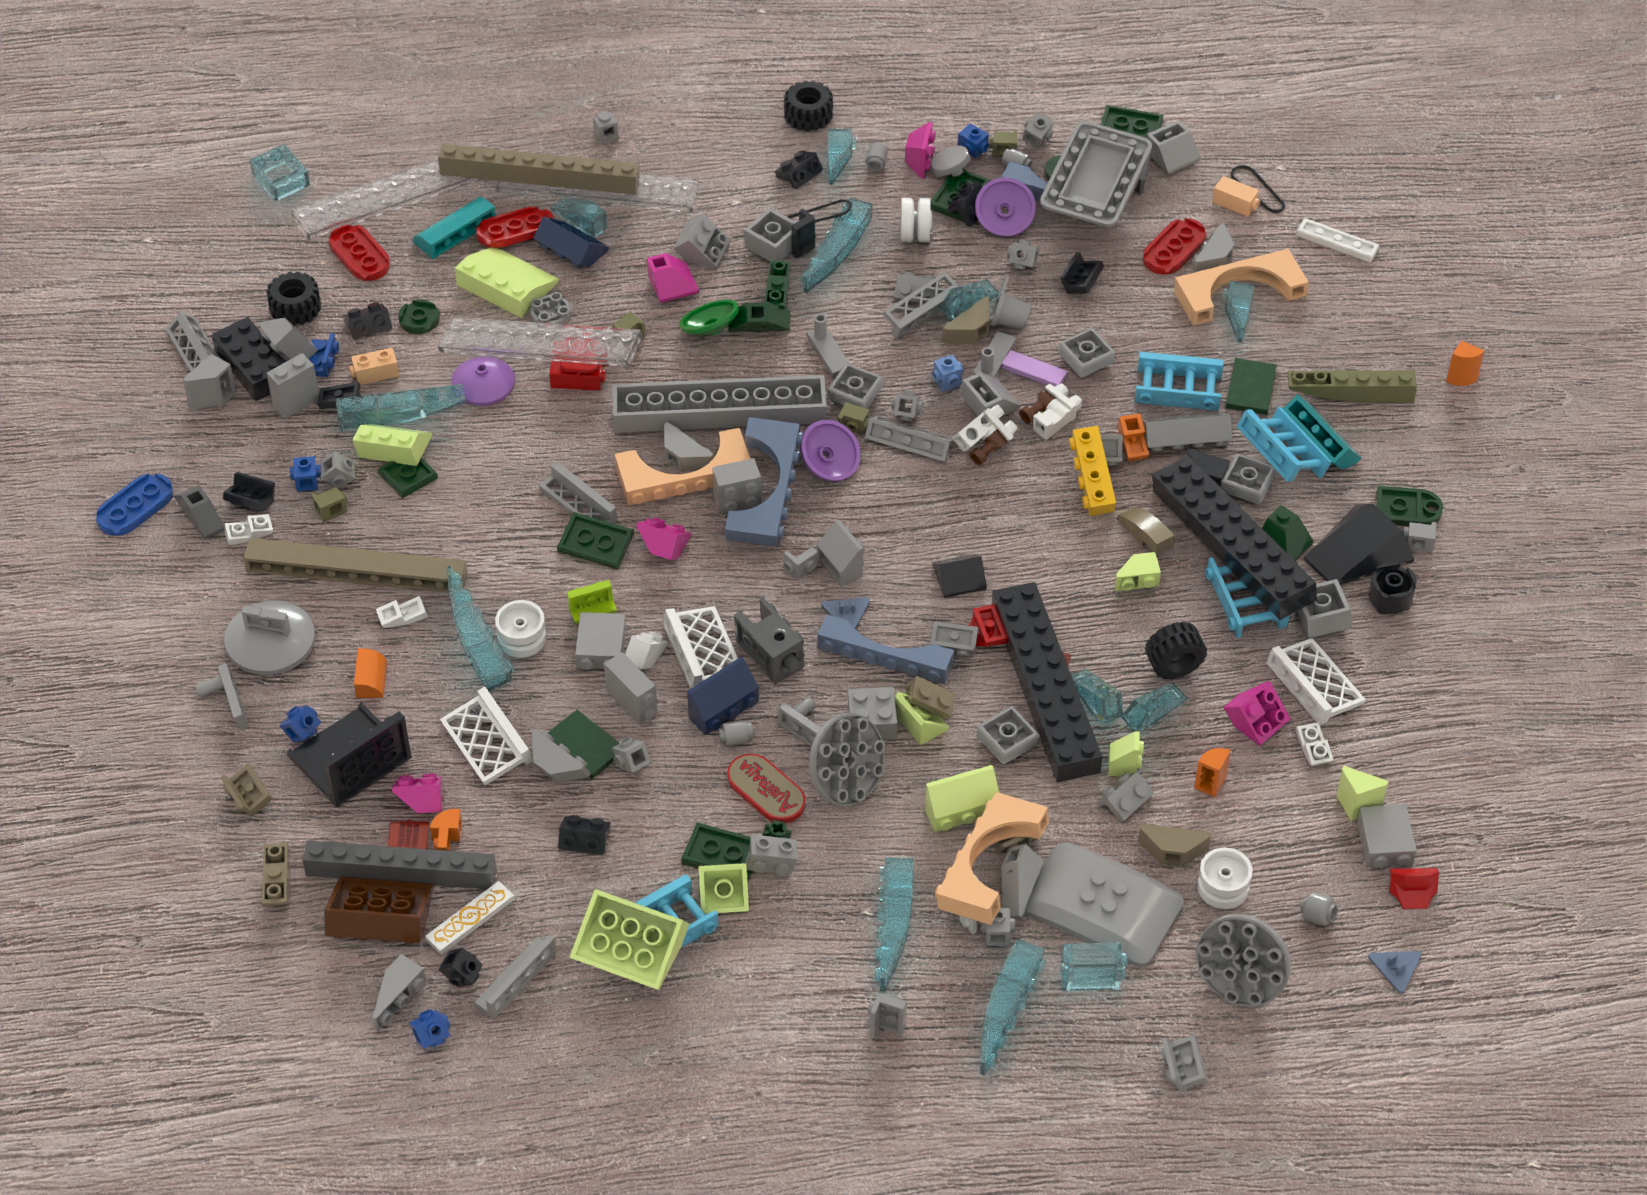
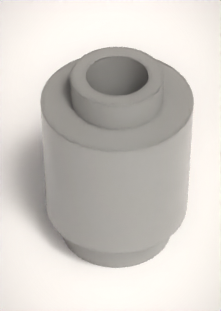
[866,142,888,172]
[1002,149,1033,169]
[718,720,753,746]

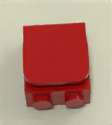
[549,338,608,391]

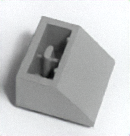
[1146,120,1201,175]
[673,213,730,268]
[259,318,318,361]
[183,354,236,410]
[962,372,1020,416]
[817,520,864,587]

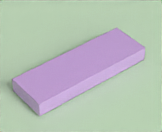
[1001,350,1067,387]

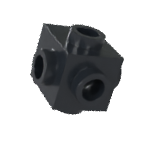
[438,947,483,988]

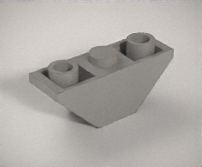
[1192,223,1234,273]
[664,422,714,472]
[532,729,591,783]

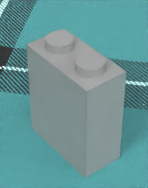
[266,353,319,419]
[575,612,626,670]
[604,652,657,725]
[1357,804,1417,868]

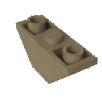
[942,296,990,344]
[1138,824,1211,866]
[262,843,291,906]

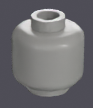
[1300,892,1338,926]

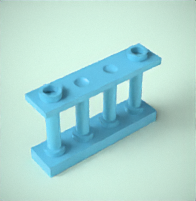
[1135,352,1224,411]
[1236,407,1332,482]
[1205,557,1289,638]
[635,874,718,948]

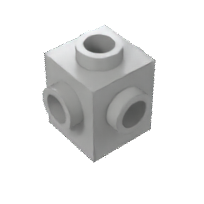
[1022,112,1054,149]
[1007,239,1040,270]
[892,389,923,421]
[320,451,355,489]
[612,737,652,773]
[981,908,1015,946]

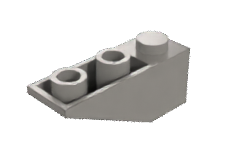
[1001,844,1044,919]
[373,954,426,1032]

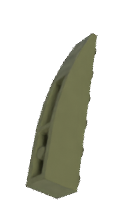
[1288,371,1417,403]

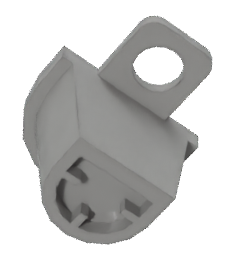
[989,276,1032,329]

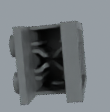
[734,598,805,685]

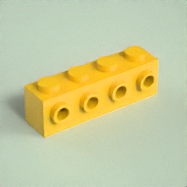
[1069,426,1116,516]

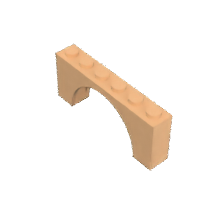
[1174,249,1309,326]
[615,428,750,506]
[935,792,1049,925]

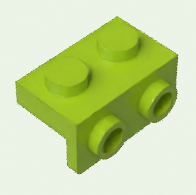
[567,580,617,624]

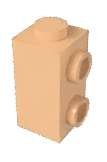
[1212,176,1260,217]
[349,348,399,385]

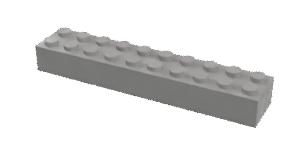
[612,375,827,433]

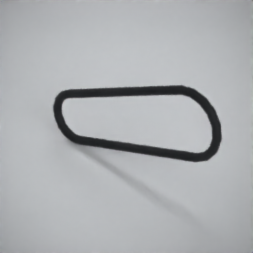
[1230,165,1285,213]
[787,199,852,222]

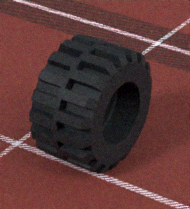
[784,81,833,131]
[266,271,321,326]
[1145,622,1207,679]

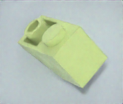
[1115,552,1161,591]
[1108,731,1144,777]

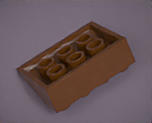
[324,876,433,944]

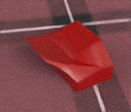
[968,604,1007,647]
[1389,868,1439,909]

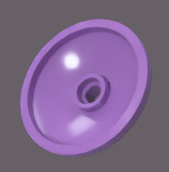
[975,177,1036,237]
[452,356,515,406]
[800,420,861,482]

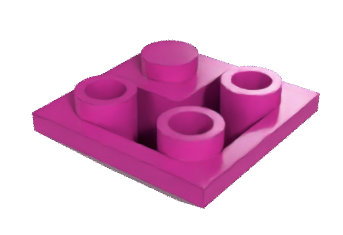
[905,122,936,178]
[647,253,699,303]
[637,518,691,560]
[1223,681,1291,745]
[392,773,443,813]

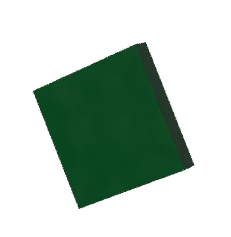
[378,457,438,499]

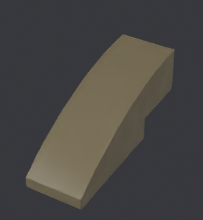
[1118,506,1175,555]

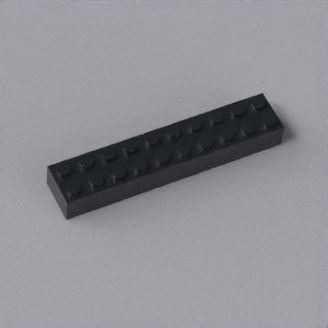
[1152,455,1317,620]
[992,582,1102,782]

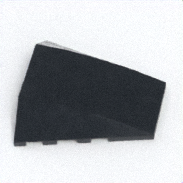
[1304,504,1414,585]

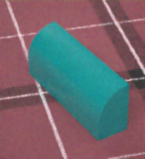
[413,197,496,259]
[1283,394,1362,469]

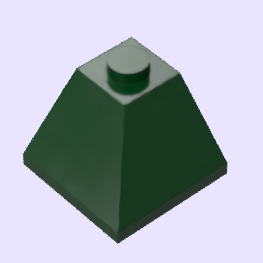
[1262,505,1314,561]

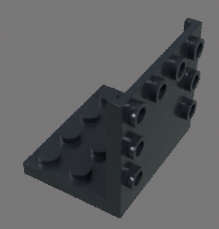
[287,702,412,807]

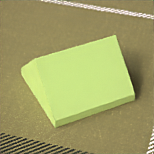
[895,692,950,745]
[1336,766,1388,821]
[699,863,749,914]

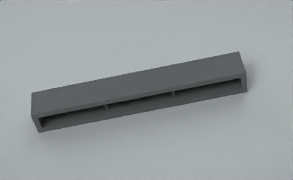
[303,841,497,889]

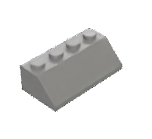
[1142,413,1232,451]

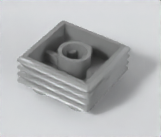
[1058,328,1116,377]
[827,363,883,409]
[1221,454,1276,505]
[976,706,1039,764]

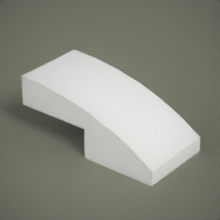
[376,596,428,628]

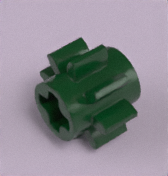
[762,820,792,839]

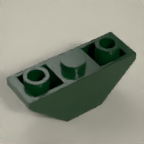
[765,260,790,309]
[728,302,790,332]

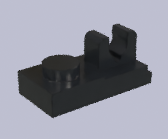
[317,382,363,410]

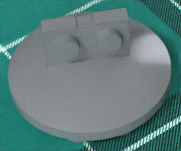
[224,600,315,676]
[809,713,885,806]
[1196,914,1291,1007]

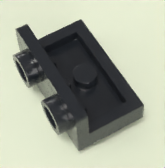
[774,150,823,189]
[947,182,983,226]
[791,209,816,259]
[1060,252,1104,294]
[343,302,392,339]
[223,472,275,511]
[558,815,611,855]

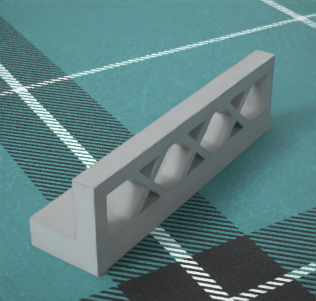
[883,272,961,340]
[166,311,220,372]
[865,416,955,462]
[539,461,617,524]
[474,935,556,1020]

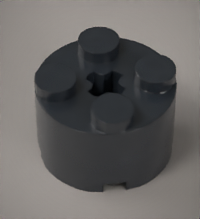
[1368,562,1417,614]

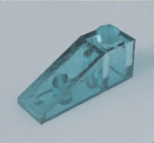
[828,129,856,185]
[551,197,607,238]
[939,279,999,320]
[1222,280,1255,343]
[1071,669,1124,723]
[1121,682,1188,732]

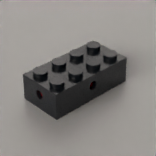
[211,317,285,401]

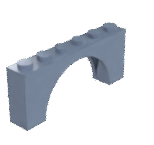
[725,417,804,547]

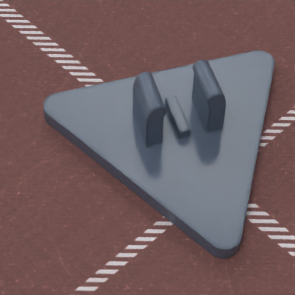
[822,598,870,629]
[1368,951,1422,994]

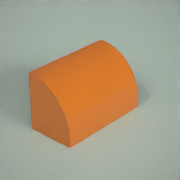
[1446,341,1485,386]
[354,648,387,698]
[1194,748,1231,797]

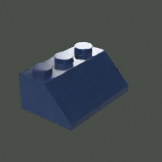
[533,217,610,268]
[687,657,759,735]

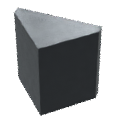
[932,554,987,598]

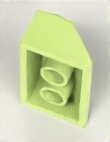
[352,424,432,466]
[925,765,999,832]

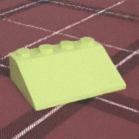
[455,248,559,318]
[569,889,690,990]

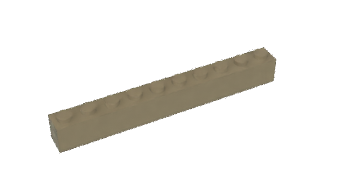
[438,144,640,195]
[243,538,467,595]

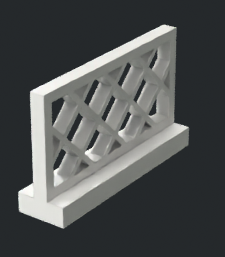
[663,606,738,689]
[1266,638,1366,725]
[440,687,533,786]

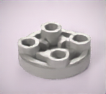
[931,146,971,177]
[530,292,572,329]

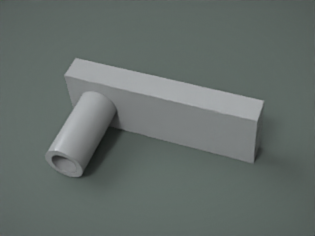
[807,313,850,379]
[973,331,1017,378]
[195,663,249,730]
[777,697,821,747]

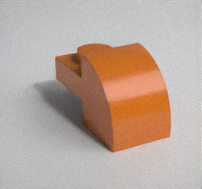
[1118,413,1149,462]
[430,809,462,851]

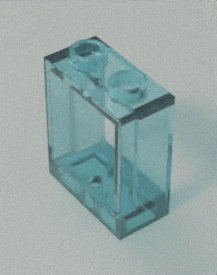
[250,144,310,201]
[1060,943,1127,991]

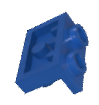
[308,333,339,377]

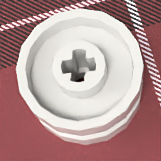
[901,198,932,243]
[495,600,546,658]
[1197,847,1253,910]

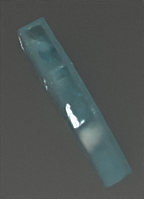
[801,197,872,293]
[336,384,465,432]
[447,565,514,691]
[875,857,914,991]
[980,939,1046,1076]

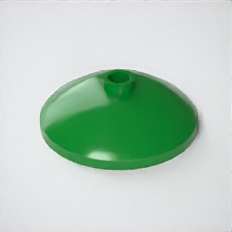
[679,299,739,336]

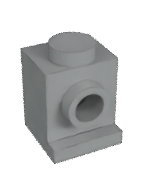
[593,112,619,145]
[1403,522,1436,553]

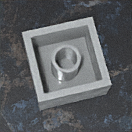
[744,208,796,261]
[712,458,762,514]
[1297,579,1352,639]
[848,687,897,740]

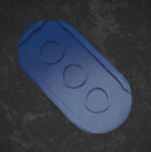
[96,473,173,536]

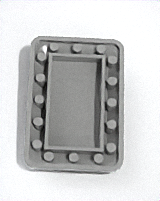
[1040,121,1152,227]
[1024,842,1184,966]

